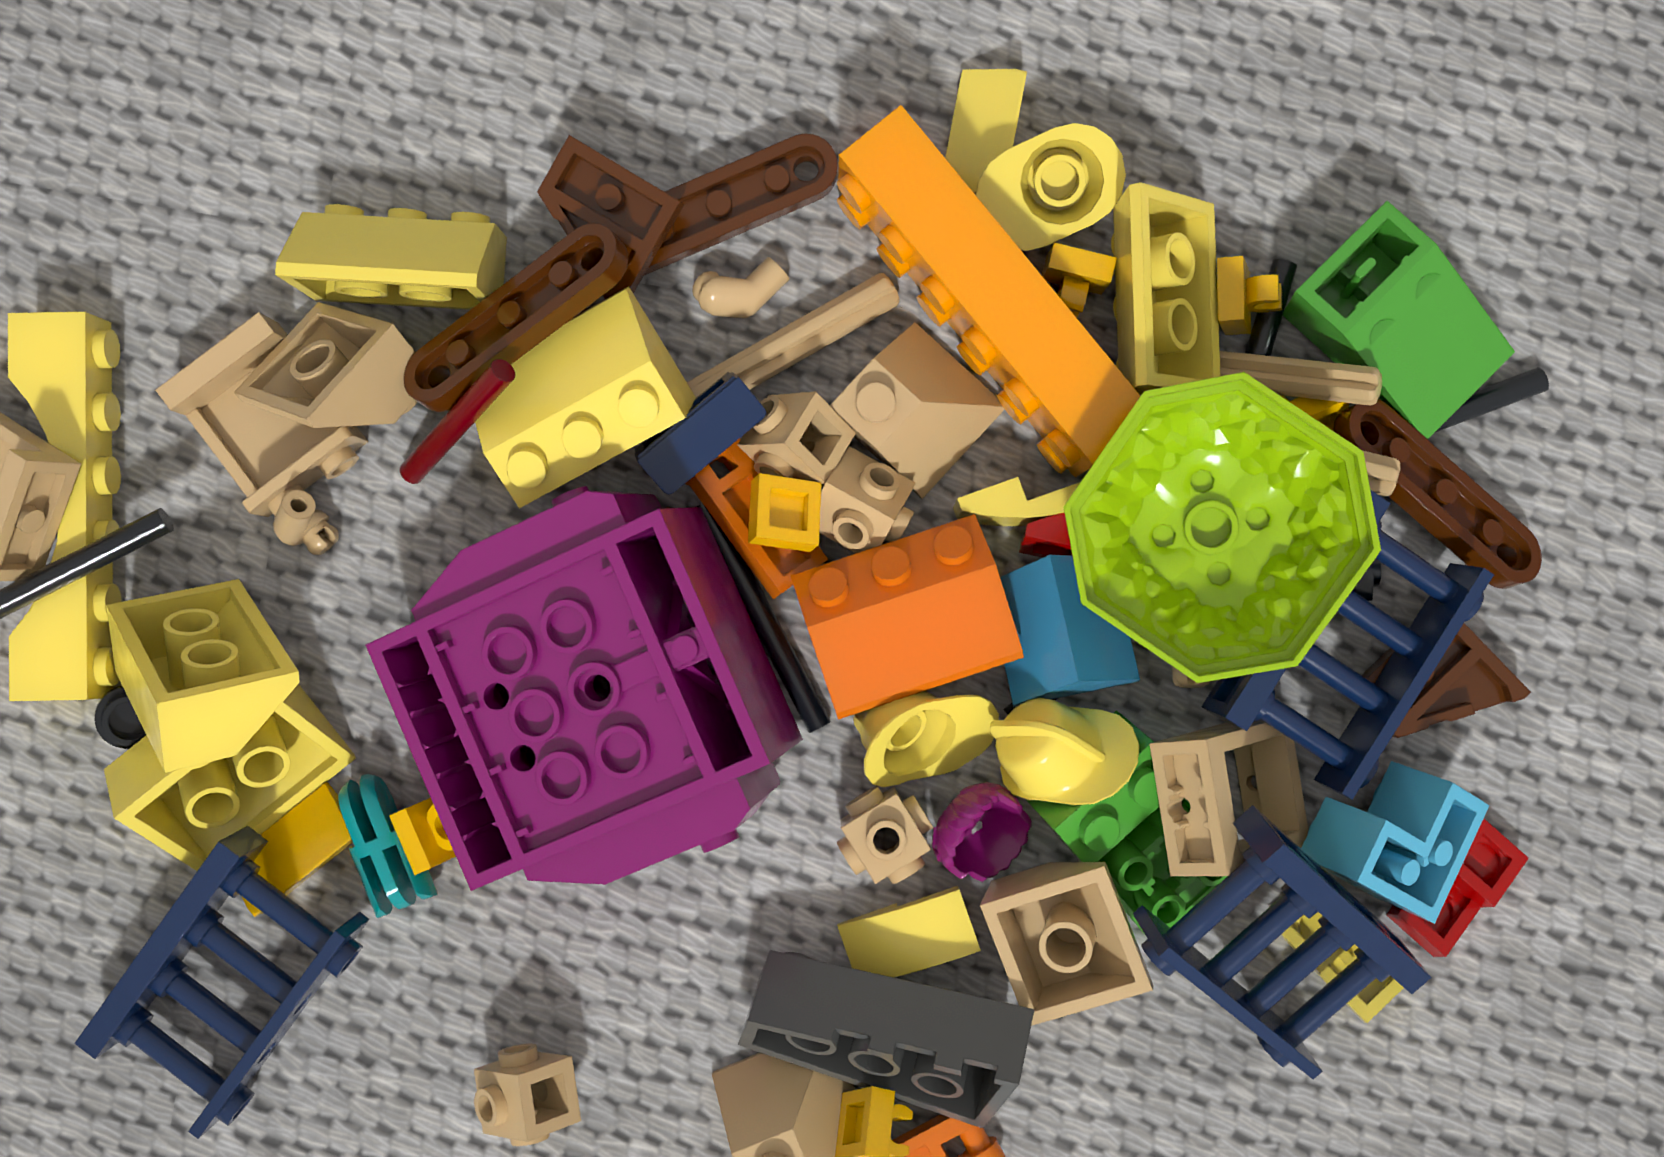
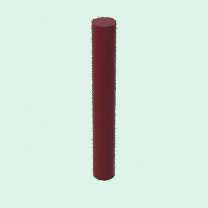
[399,359,516,484]

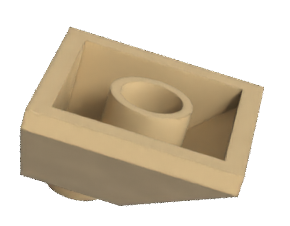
[234,302,417,428]
[830,322,1005,499]
[712,1053,856,1157]

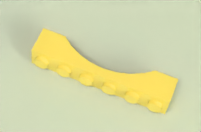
[8,312,122,701]

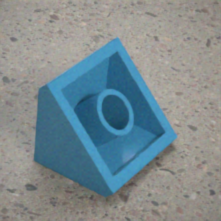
[1000,555,1140,707]

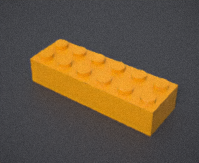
[836,105,1140,478]

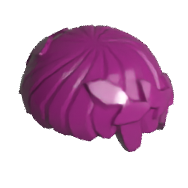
[932,782,1032,882]

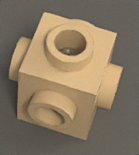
[738,391,856,484]
[819,446,916,553]
[837,786,933,884]
[474,1043,581,1146]

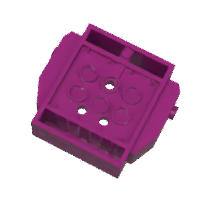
[365,486,803,891]

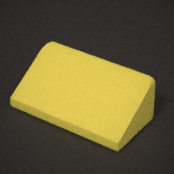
[945,69,1027,195]

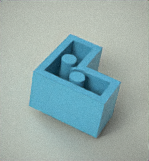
[1301,761,1490,924]

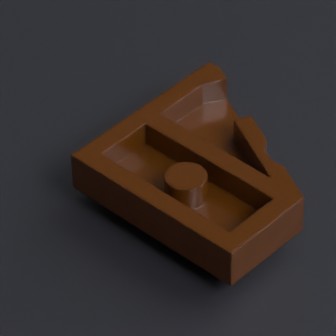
[537,135,684,299]
[1362,623,1531,738]

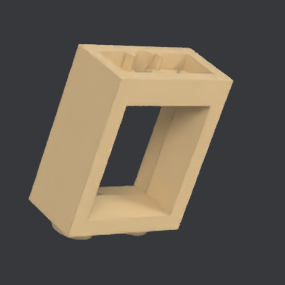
[1150,719,1308,876]

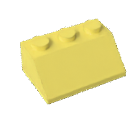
[1111,182,1220,396]
[275,204,507,310]
[475,286,696,509]
[106,579,300,773]
[104,684,356,871]

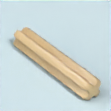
[1220,351,1382,406]

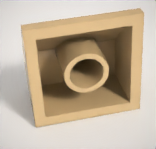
[980,862,1154,1026]

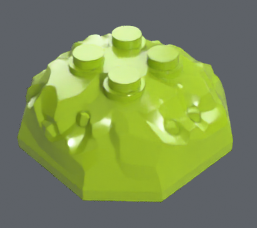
[1063,372,1381,683]

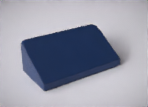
[634,372,766,495]

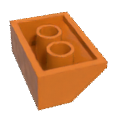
[790,514,1024,720]

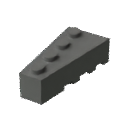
[738,950,1035,1128]

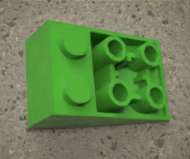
[1283,201,1515,439]
[1025,710,1227,934]

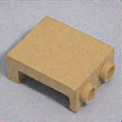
[155,312,368,517]
[0,412,81,581]

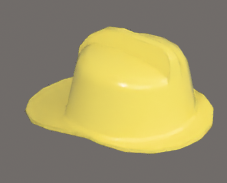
[976,123,1126,251]
[853,691,999,787]
[989,698,1140,805]

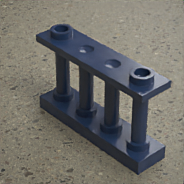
[1201,489,1494,800]
[1133,805,1432,1080]
[74,826,370,1139]

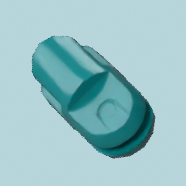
[338,774,438,918]

